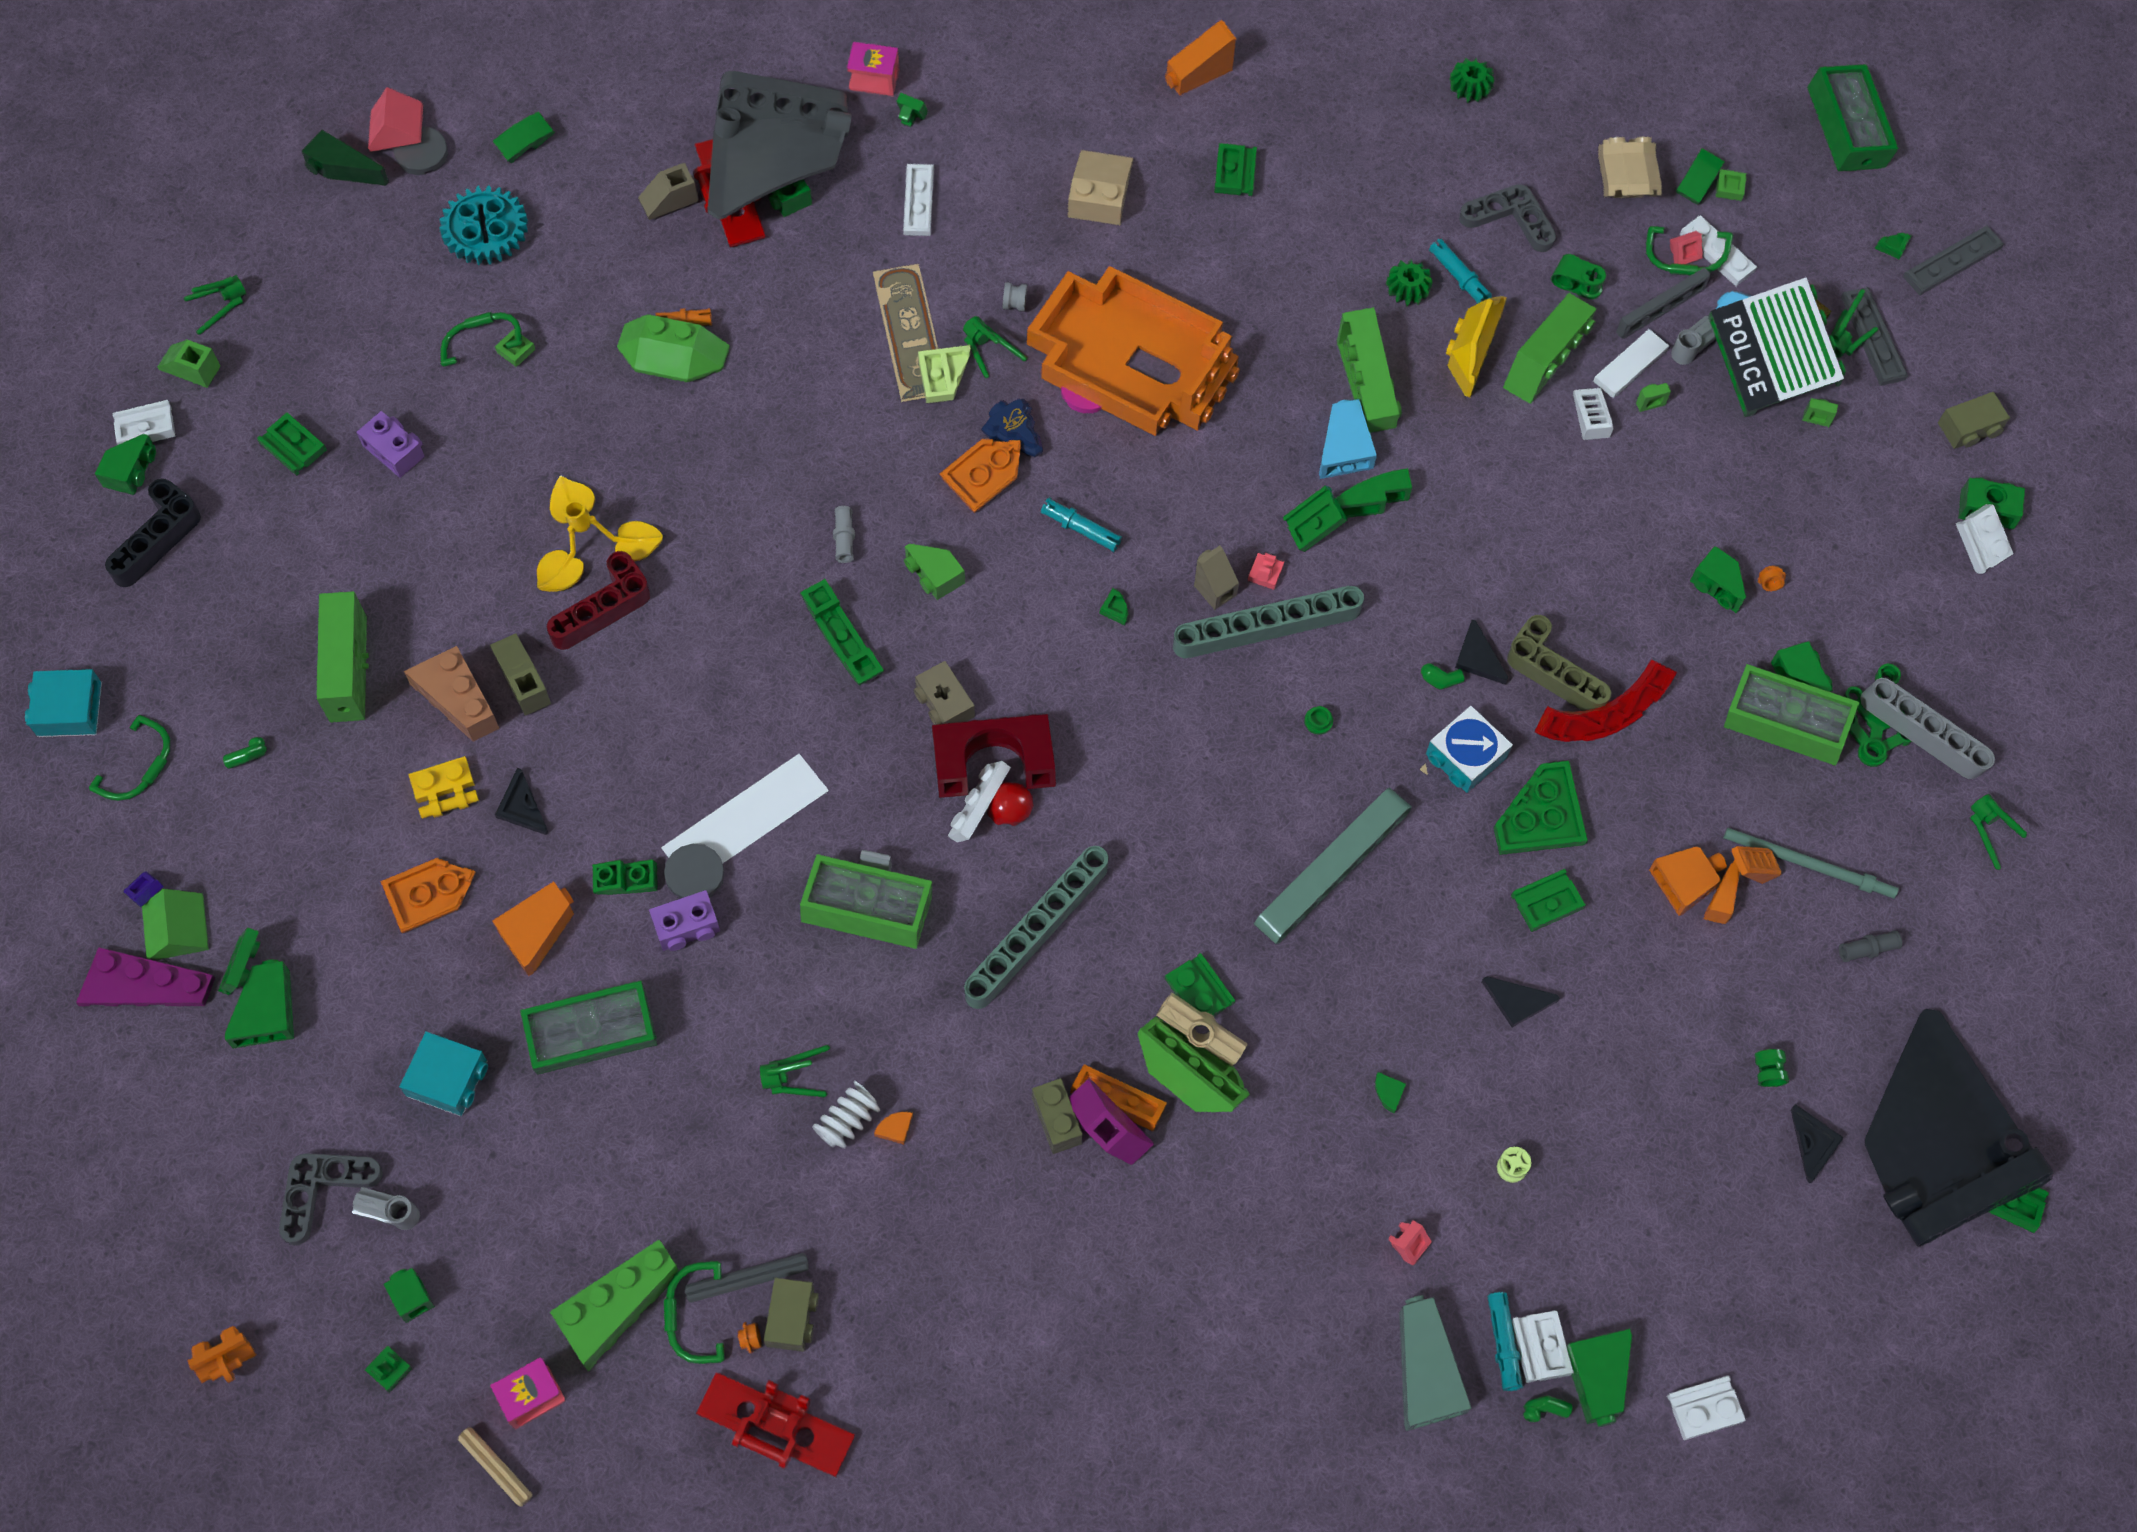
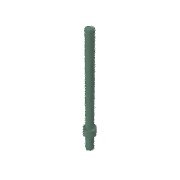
[1723,827,1898,899]

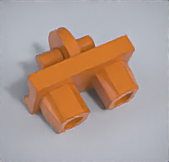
[187,1326,256,1383]

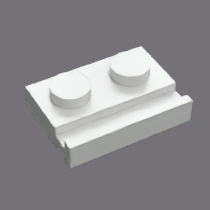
[113,400,176,445]
[1956,504,2013,573]
[1512,1311,1573,1383]
[1667,1376,1746,1441]

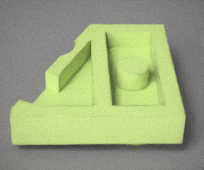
[918,345,971,403]

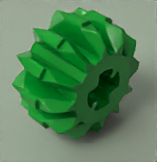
[1449,57,1494,103]
[1386,259,1433,306]

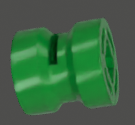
[1754,1049,1789,1087]

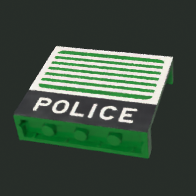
[1708,278,1846,418]

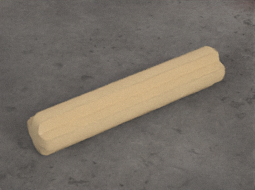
[458,1427,532,1507]

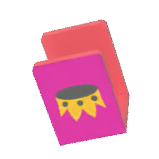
[847,42,899,96]
[490,1358,565,1430]

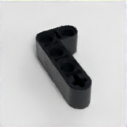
[105,478,201,587]

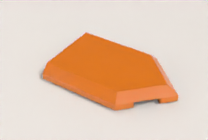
[939,439,1021,513]
[380,858,476,934]

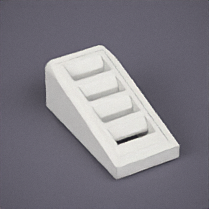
[1573,388,1613,440]

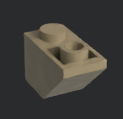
[638,162,698,220]
[1194,545,1239,610]

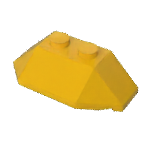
[1446,296,1507,398]

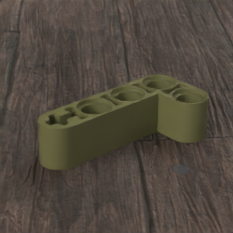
[1507,615,1611,711]

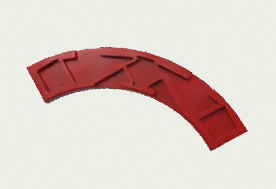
[1534,659,1677,742]

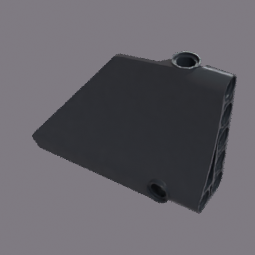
[1864,1009,2054,1247]

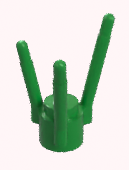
[184,275,246,335]
[1831,289,1878,358]
[963,316,1027,378]
[1970,794,2027,870]
[760,1045,830,1097]

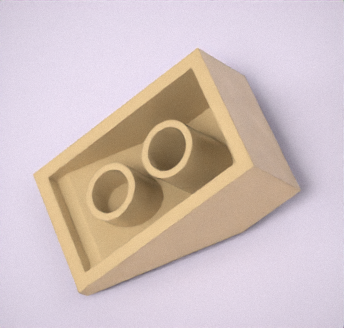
[1068,150,1133,225]

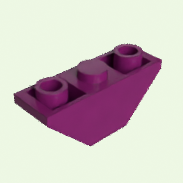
[1068,1078,1154,1165]

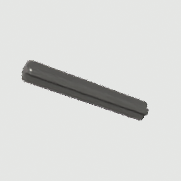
[685,1253,809,1303]

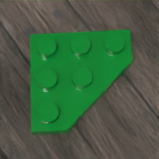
[1494,761,1588,855]

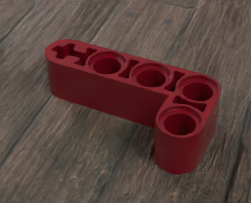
[547,551,650,650]

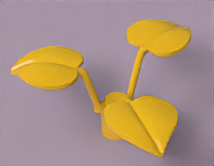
[537,476,663,592]

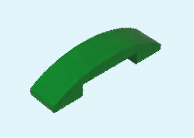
[800,579,884,686]

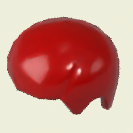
[987,782,1034,826]

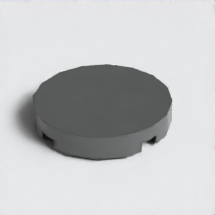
[394,126,448,175]
[664,844,725,899]

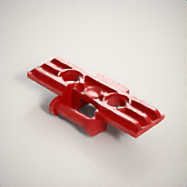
[693,139,766,247]
[696,1372,855,1478]

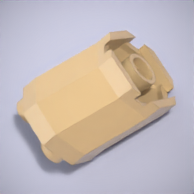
[1598,137,1662,198]

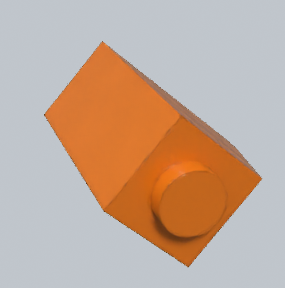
[1165,20,1236,95]
[492,881,574,976]

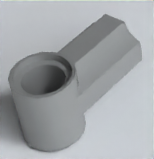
[1671,316,1716,365]
[352,1187,420,1230]

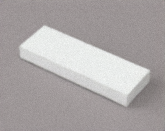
[903,164,934,236]
[1593,329,1669,399]

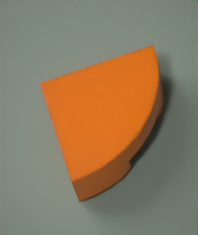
[874,1112,913,1144]

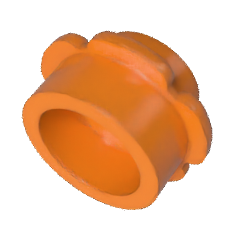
[1758,566,1786,591]
[738,1322,762,1353]

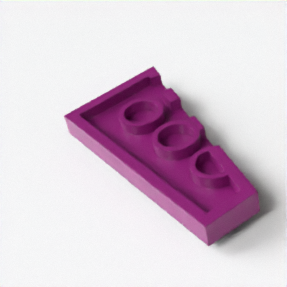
[76,947,215,1006]

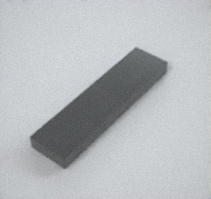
[1903,226,2004,296]
[1616,267,1710,339]
[1841,287,1908,386]

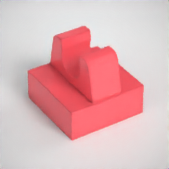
[1670,231,1703,264]
[1248,553,1284,590]
[1389,1220,1432,1266]

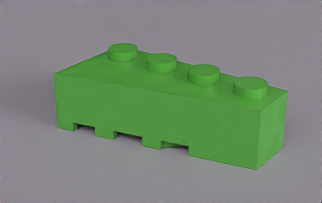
[1503,293,1596,404]
[1337,307,1402,433]
[550,1240,679,1372]

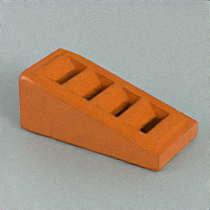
[1731,846,1781,884]
[1703,859,1740,924]

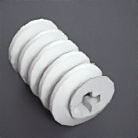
[812,1081,880,1149]

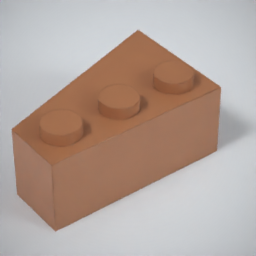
[404,646,499,741]

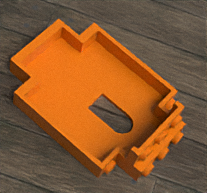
[1027,266,1240,436]

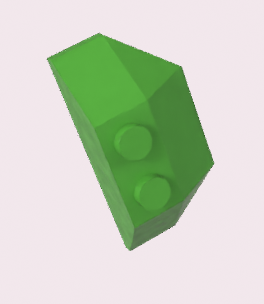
[617,314,730,382]
[1137,1016,1249,1112]

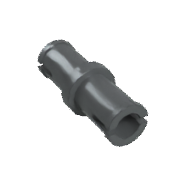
[1839,930,1902,962]

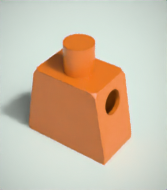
[1649,846,1727,916]

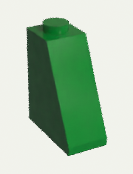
[225,960,294,1049]
[1567,1329,1632,1427]

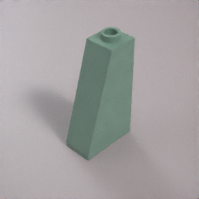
[1399,1295,1471,1431]

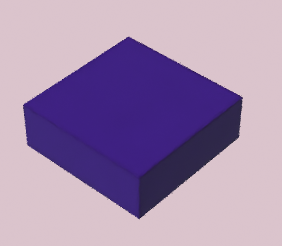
[123,871,164,907]

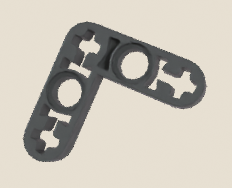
[1459,184,1556,252]
[279,1154,383,1246]

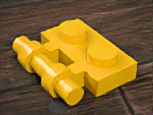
[408,756,479,819]

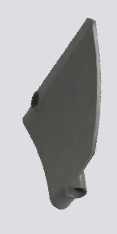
[708,71,851,220]

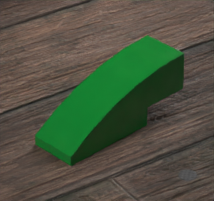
[1337,468,1412,518]

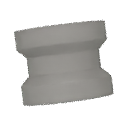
[1003,282,1027,312]

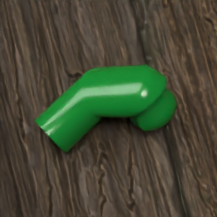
[1421,663,1464,690]
[223,737,267,769]
[1523,1395,1572,1422]

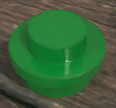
[1304,706,1333,735]

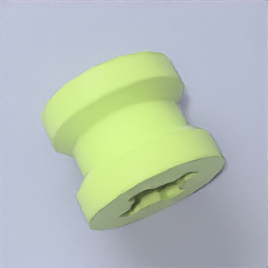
[1497,1147,1531,1183]

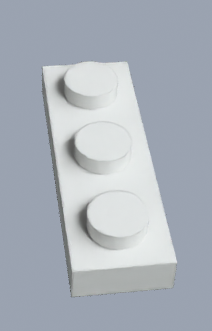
[1680,215,1757,286]
[948,761,1011,842]

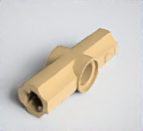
[1156,993,1247,1066]

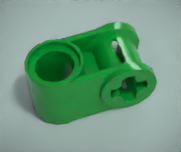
[1551,254,1606,299]

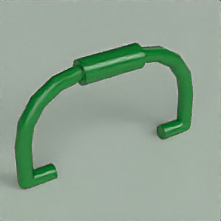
[1646,226,1733,276]
[440,312,522,367]
[89,715,170,801]
[664,1261,725,1364]

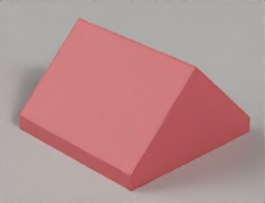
[368,87,423,152]

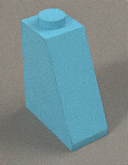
[1319,399,1377,479]

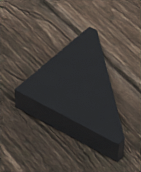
[1455,620,1508,685]
[495,768,548,835]
[1481,976,1560,1027]
[1791,1104,1844,1184]

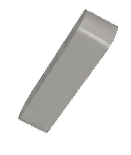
[1860,678,1995,779]

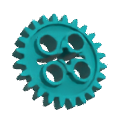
[439,185,528,265]

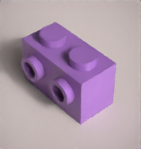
[356,411,425,478]
[649,890,720,951]

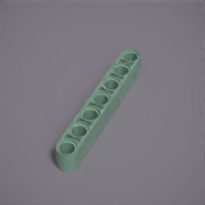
[1173,586,1364,658]
[1254,788,1412,945]
[964,846,1108,1009]

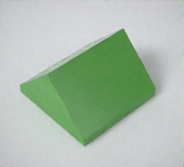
[142,889,209,961]

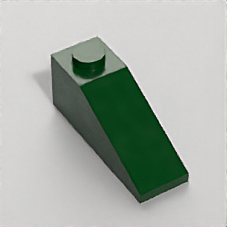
[301,130,389,186]

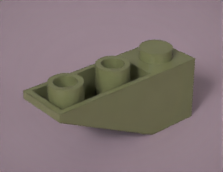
[490,633,551,716]

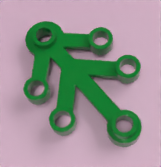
[1843,664,1912,767]

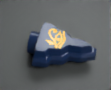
[981,398,1043,457]

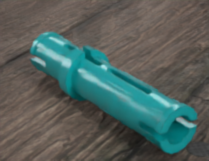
[1429,238,1492,304]
[1041,497,1122,552]
[1487,1292,1523,1391]

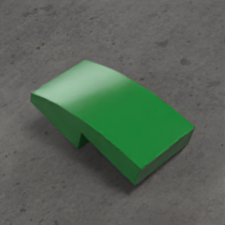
[493,111,555,163]
[1675,148,1724,205]
[592,859,658,895]

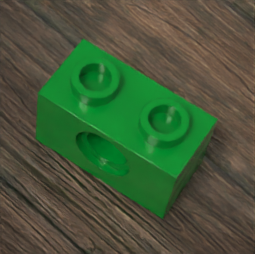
[1958,477,2025,530]

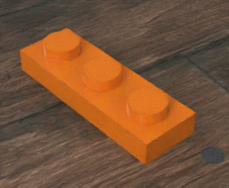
[1070,1064,1167,1131]

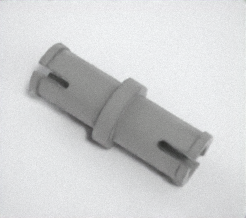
[833,506,855,563]

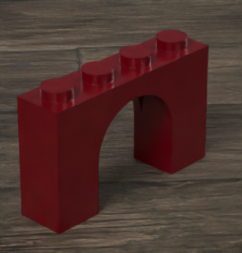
[932,714,1056,798]

